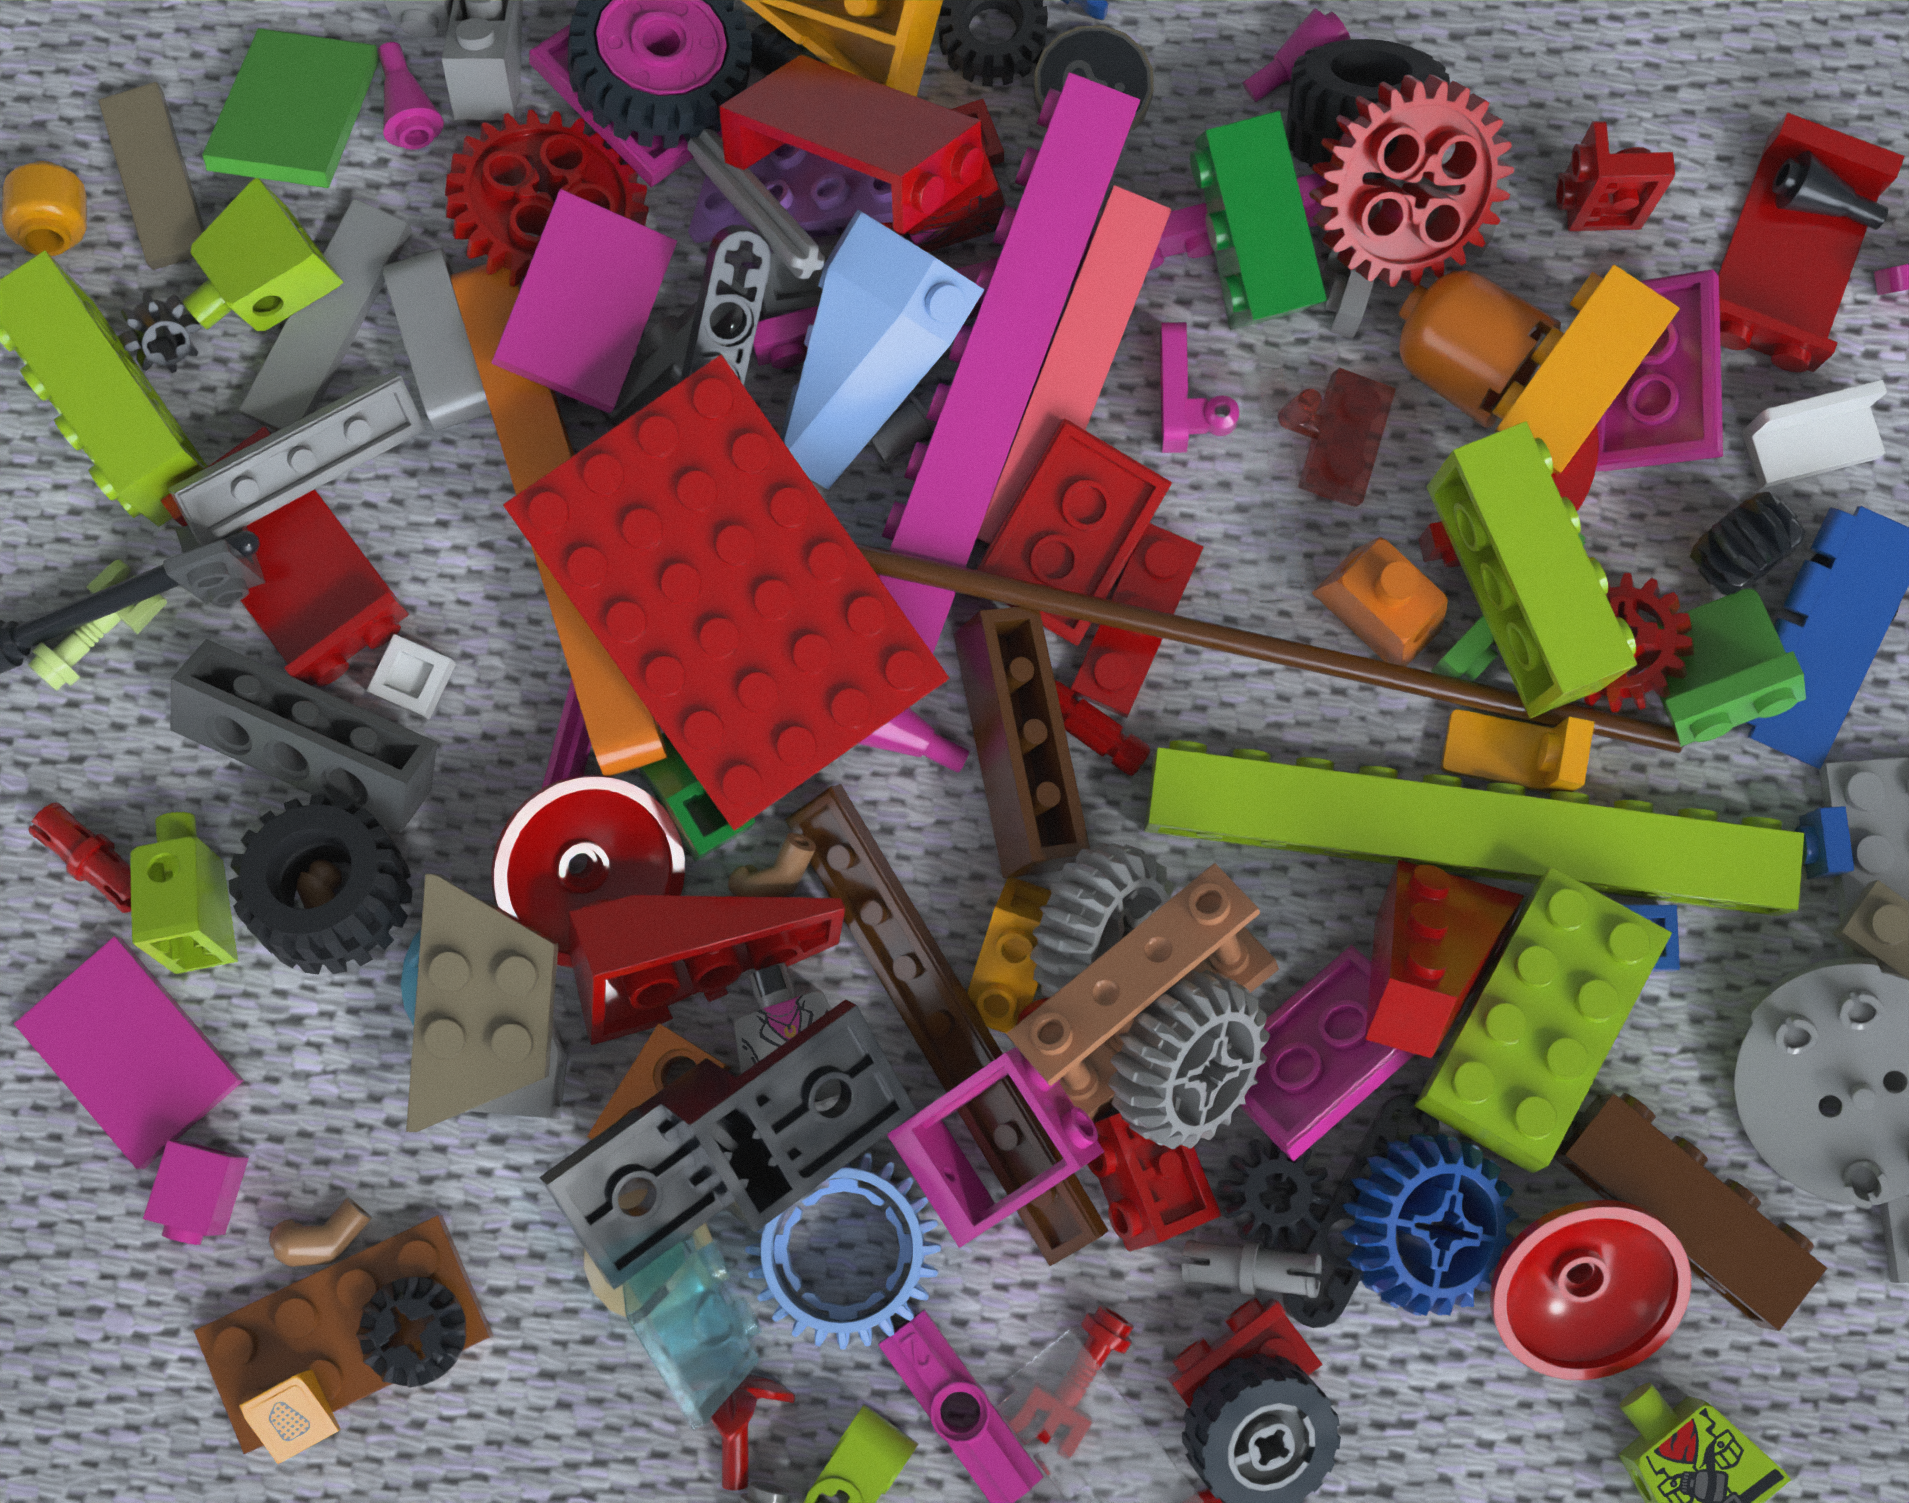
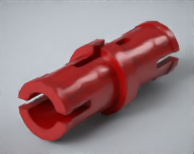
[28,802,131,913]

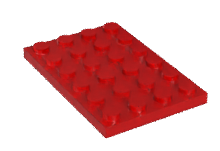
[503,354,950,831]

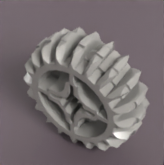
[1030,842,1174,998]
[1108,969,1270,1149]

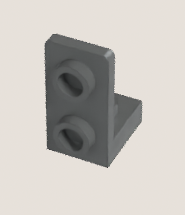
[163,525,266,605]

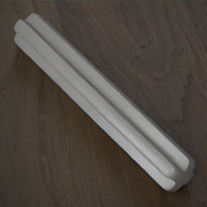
[688,129,825,279]

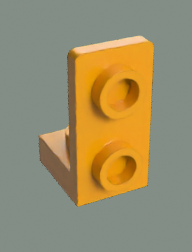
[1440,709,1595,794]
[967,877,1051,1033]

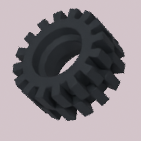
[938,0,1048,87]

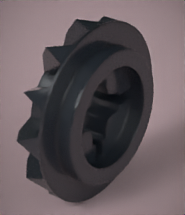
[356,1276,467,1388]

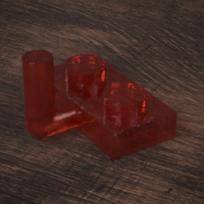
[1277,367,1396,507]

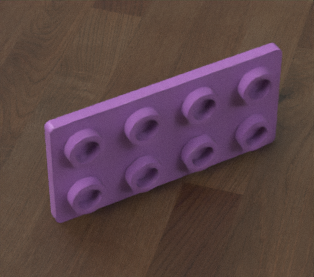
[688,143,893,243]

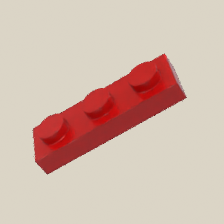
[1071,523,1204,718]

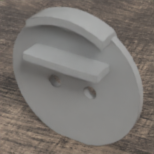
[1734,957,1909,1209]

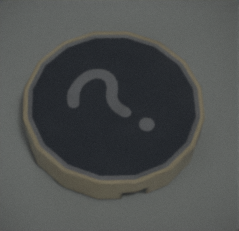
[1034,25,1154,132]

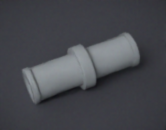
[1182,1240,1322,1298]

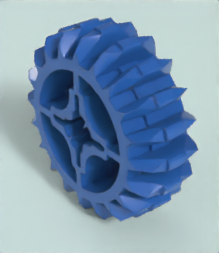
[1340,1133,1520,1316]

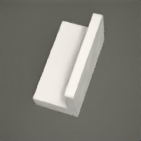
[1741,380,1887,489]

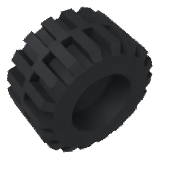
[1286,39,1450,180]
[229,795,413,975]

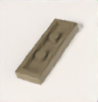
[98,82,205,270]

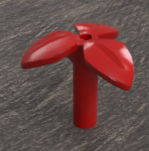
[679,1374,795,1491]

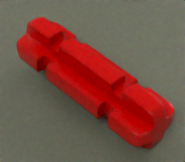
[1055,680,1151,775]

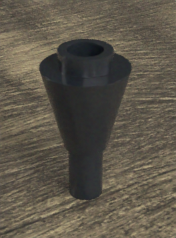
[1772,150,1888,230]

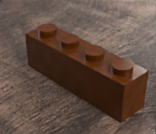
[953,607,1091,879]
[1553,1093,1827,1331]

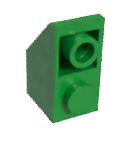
[638,732,756,862]

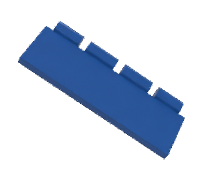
[1745,506,1909,769]

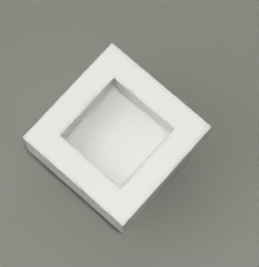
[367,634,456,720]

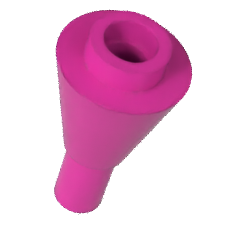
[1242,8,1351,103]
[378,42,444,149]
[858,707,970,773]

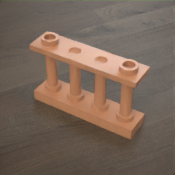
[1006,863,1279,1123]

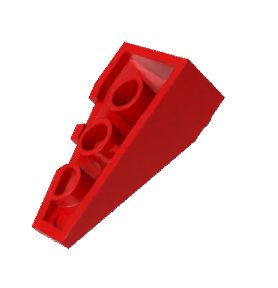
[568,895,845,1045]

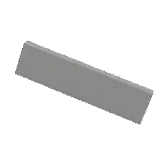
[239,198,412,431]
[168,371,427,546]

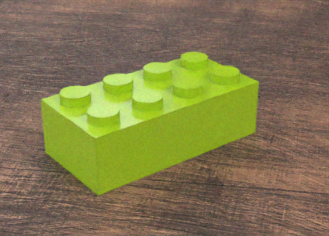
[0,250,208,527]
[1426,421,1637,719]
[1414,867,1672,1174]

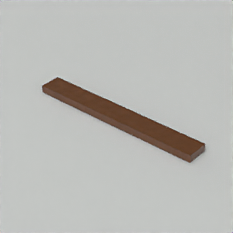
[784,784,1109,1266]

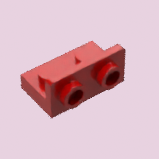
[1556,121,1675,231]
[1087,1113,1222,1252]
[1167,1297,1323,1408]

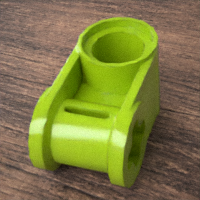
[804,1404,919,1503]

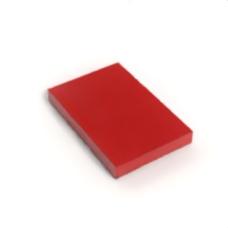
[975,418,1173,646]

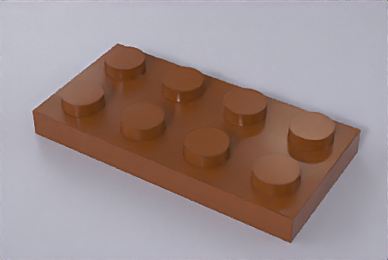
[194,1215,494,1454]

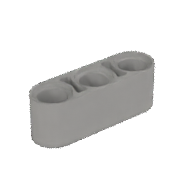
[382,247,491,431]

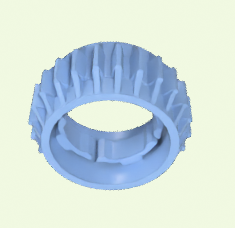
[745,1153,941,1349]

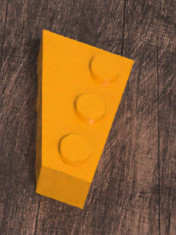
[741,0,943,97]
[1492,264,1680,475]

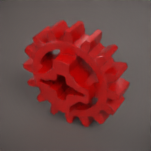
[1583,573,1694,712]

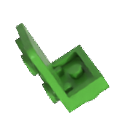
[1646,589,1806,747]

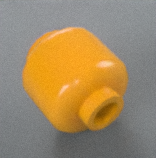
[2,161,87,256]

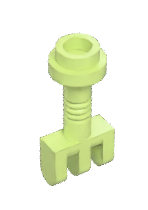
[28,559,167,691]

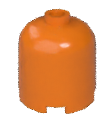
[1399,271,1561,428]

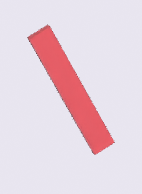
[976,185,1172,544]

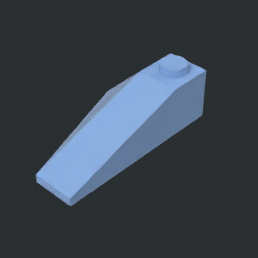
[780,209,984,489]

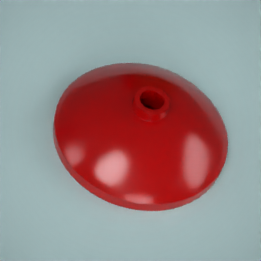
[491,774,685,968]
[1490,1200,1691,1380]

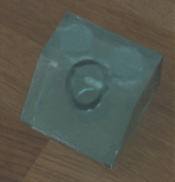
[623,1231,762,1430]

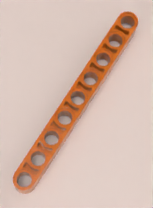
[450,263,668,777]

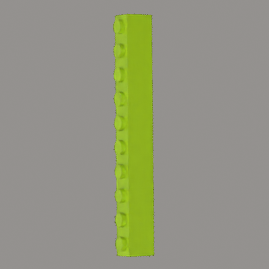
[1144,740,1804,916]

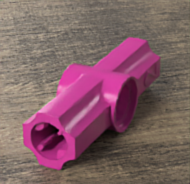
[878,1309,1044,1503]

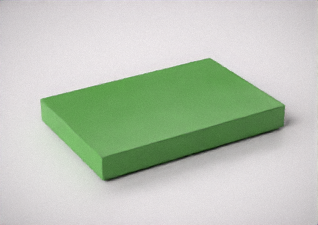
[202,28,379,188]

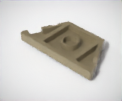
[406,873,558,1132]

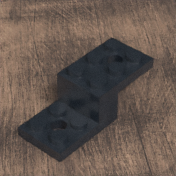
[539,999,917,1290]

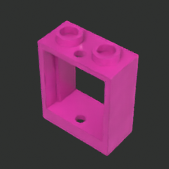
[887,1047,1104,1248]

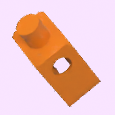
[1312,537,1448,666]

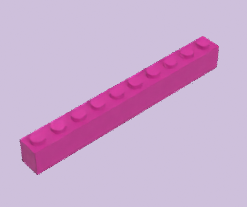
[878,72,1140,654]

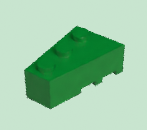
[1190,110,1327,331]

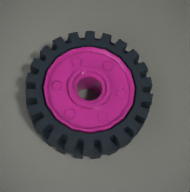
[568,0,752,148]

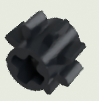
[118,292,202,373]

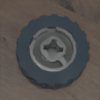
[1182,1353,1341,1503]

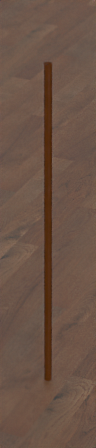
[855,543,1684,753]

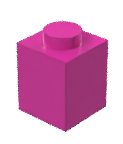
[143,1140,249,1245]

